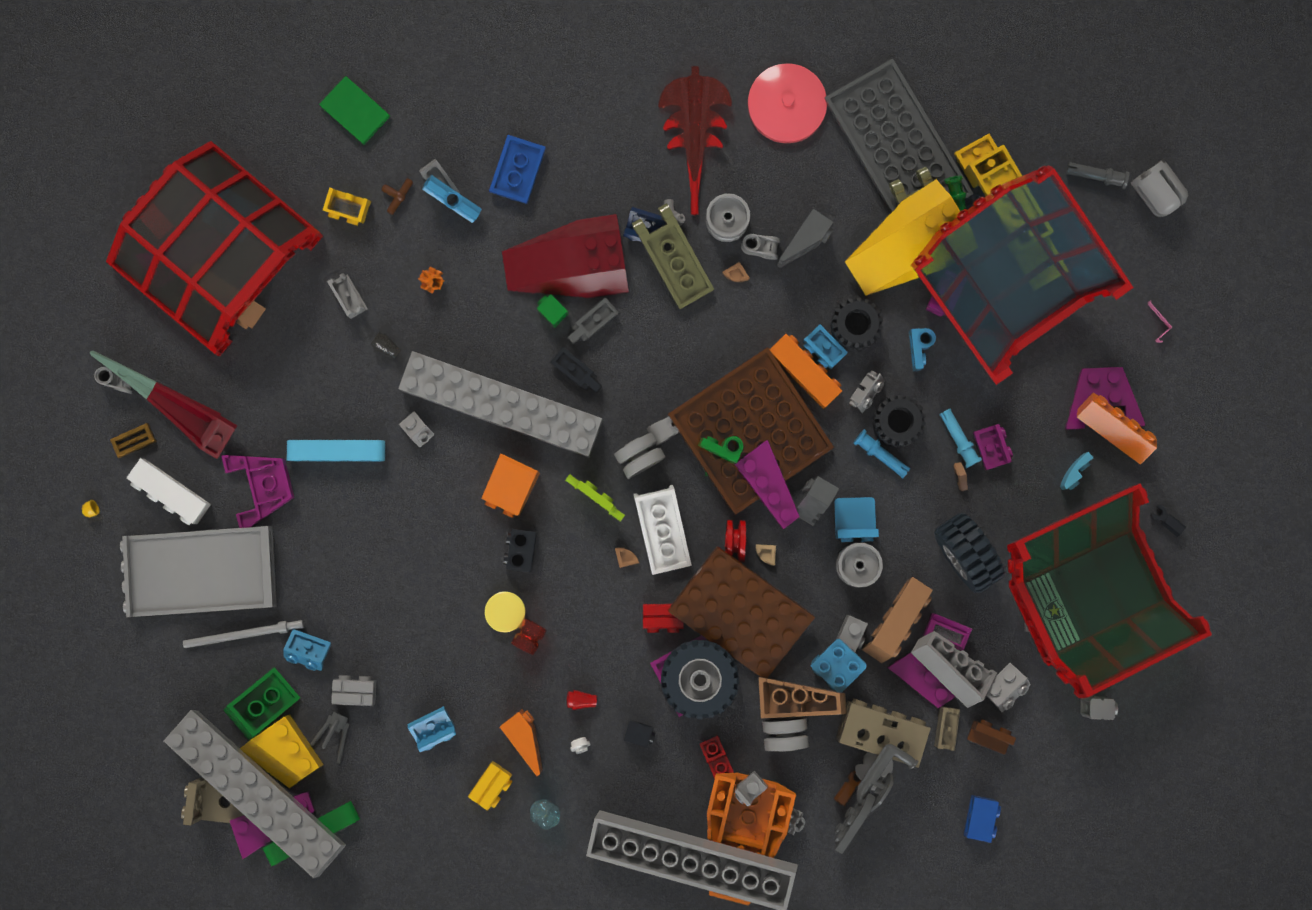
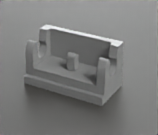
[327,273,368,319]

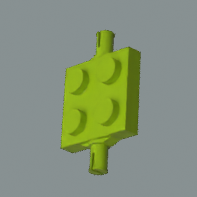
[565,474,625,522]

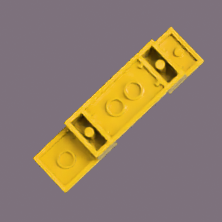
[954,134,1069,291]

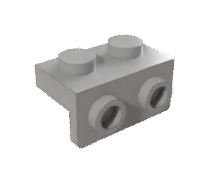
[986,663,1031,712]

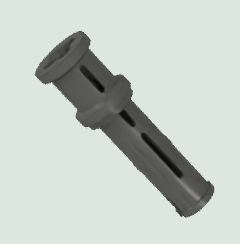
[1066,162,1130,189]

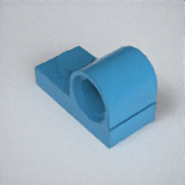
[909,328,936,371]

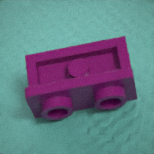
[973,424,1013,471]

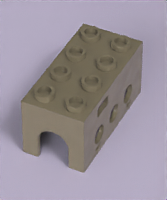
[836,698,931,768]

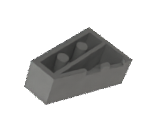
[796,476,839,526]

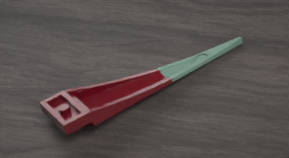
[90,351,237,459]

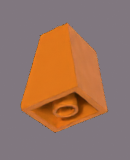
[481,454,540,518]

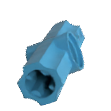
[422,175,482,223]

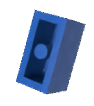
[964,795,1001,843]

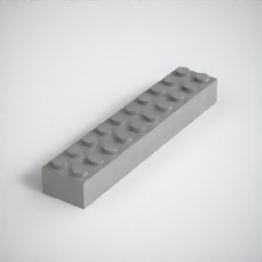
[398,351,603,458]
[163,710,346,878]
[586,810,798,910]

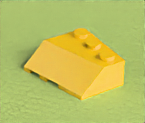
[240,715,324,788]

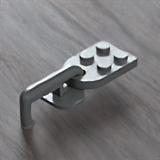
[834,744,919,854]

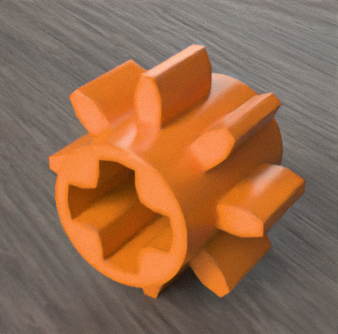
[418,267,444,293]

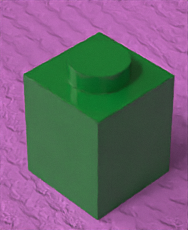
[537,294,569,328]

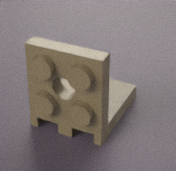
[181,777,244,826]

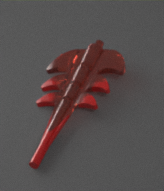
[658,66,732,215]

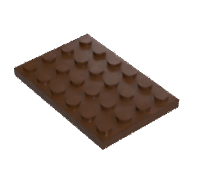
[668,546,815,678]

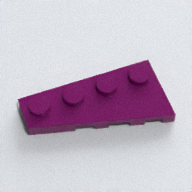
[735,440,800,529]

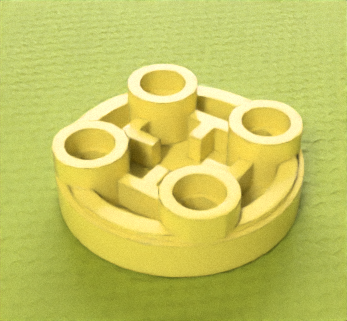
[485,592,526,632]

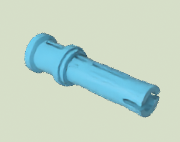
[939,408,982,469]

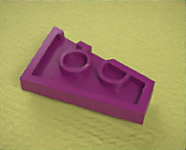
[887,651,955,708]

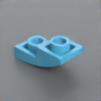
[1060,452,1093,490]

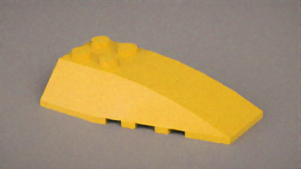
[845,179,978,296]

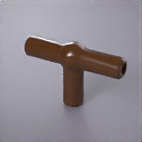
[382,178,413,215]

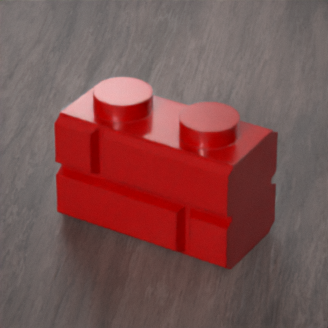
[643,604,684,633]

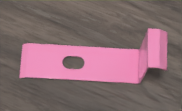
[1148,301,1172,343]

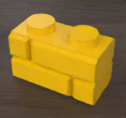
[468,761,513,810]

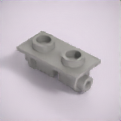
[849,371,885,413]

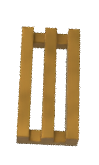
[110,423,157,458]

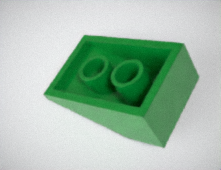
[223,667,300,741]

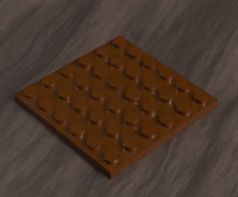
[667,347,834,515]

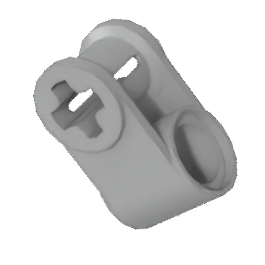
[741,234,781,260]
[94,367,132,394]
[647,416,679,446]

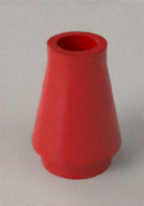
[567,690,597,710]

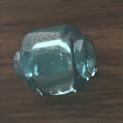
[530,799,560,830]

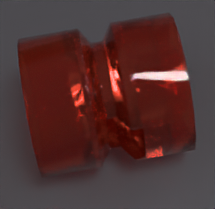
[511,618,547,655]

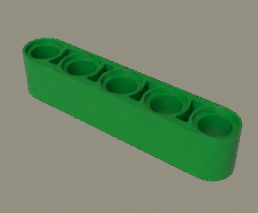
[262,801,360,867]

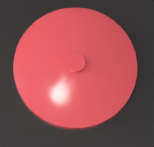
[748,64,827,143]

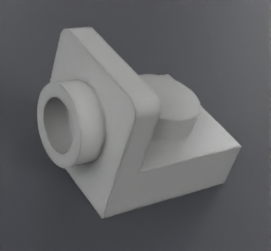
[735,771,768,807]

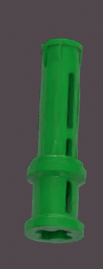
[944,175,972,230]

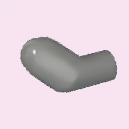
[664,199,685,226]

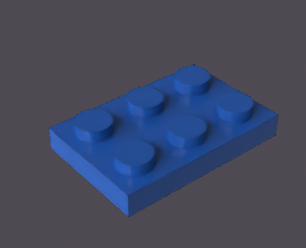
[489,135,546,204]

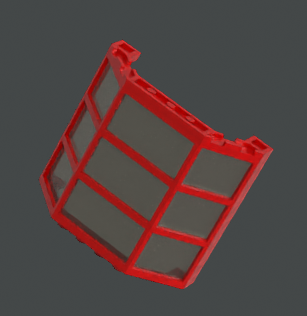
[106,141,323,357]

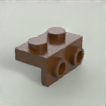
[967,719,1016,754]

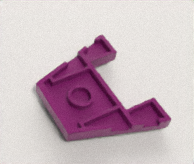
[1065,367,1145,430]
[221,455,294,528]

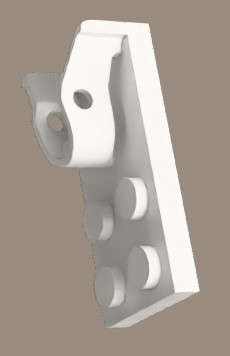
[633,485,692,575]

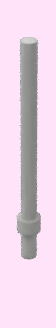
[183,620,304,648]

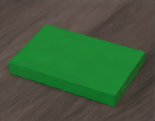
[319,76,390,145]

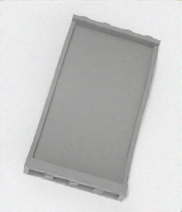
[120,526,277,617]

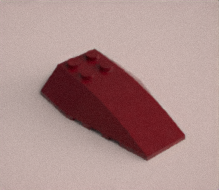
[502,214,629,298]

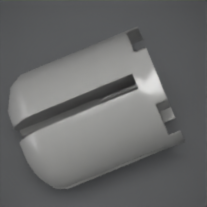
[1131,159,1189,217]

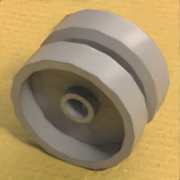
[706,193,750,242]
[614,432,666,479]
[835,543,883,587]
[762,717,809,752]

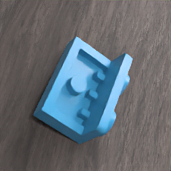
[802,324,848,370]
[407,706,456,752]

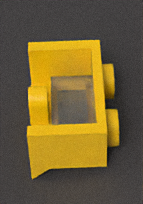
[323,187,372,226]

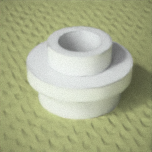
[570,737,590,754]

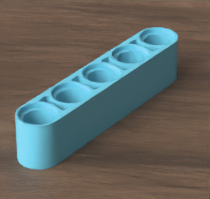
[287,440,385,461]

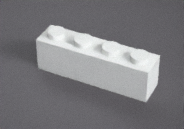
[127,458,211,525]

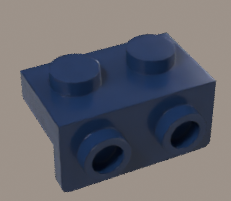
[623,207,666,242]

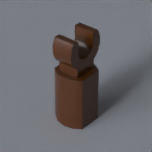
[834,771,861,807]

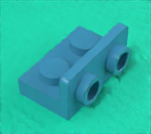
[283,629,331,671]

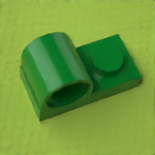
[698,436,743,464]

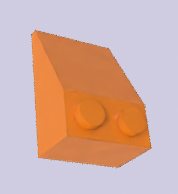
[500,709,543,776]

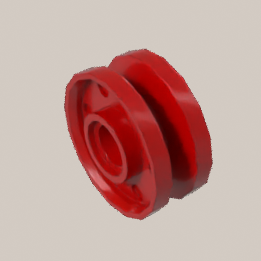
[725,520,746,563]

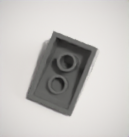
[777,209,834,268]

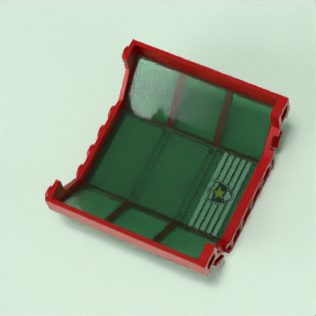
[1007,483,1212,698]

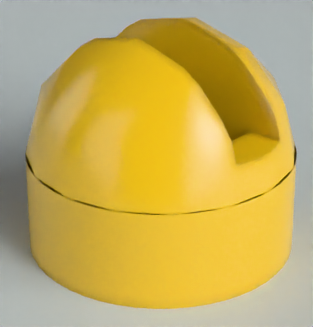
[82,500,100,518]

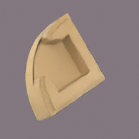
[755,544,776,566]

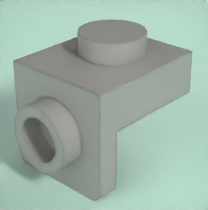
[399,412,434,447]

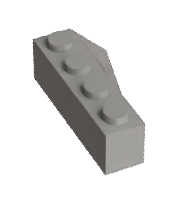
[911,631,997,708]

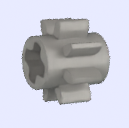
[788,808,805,835]

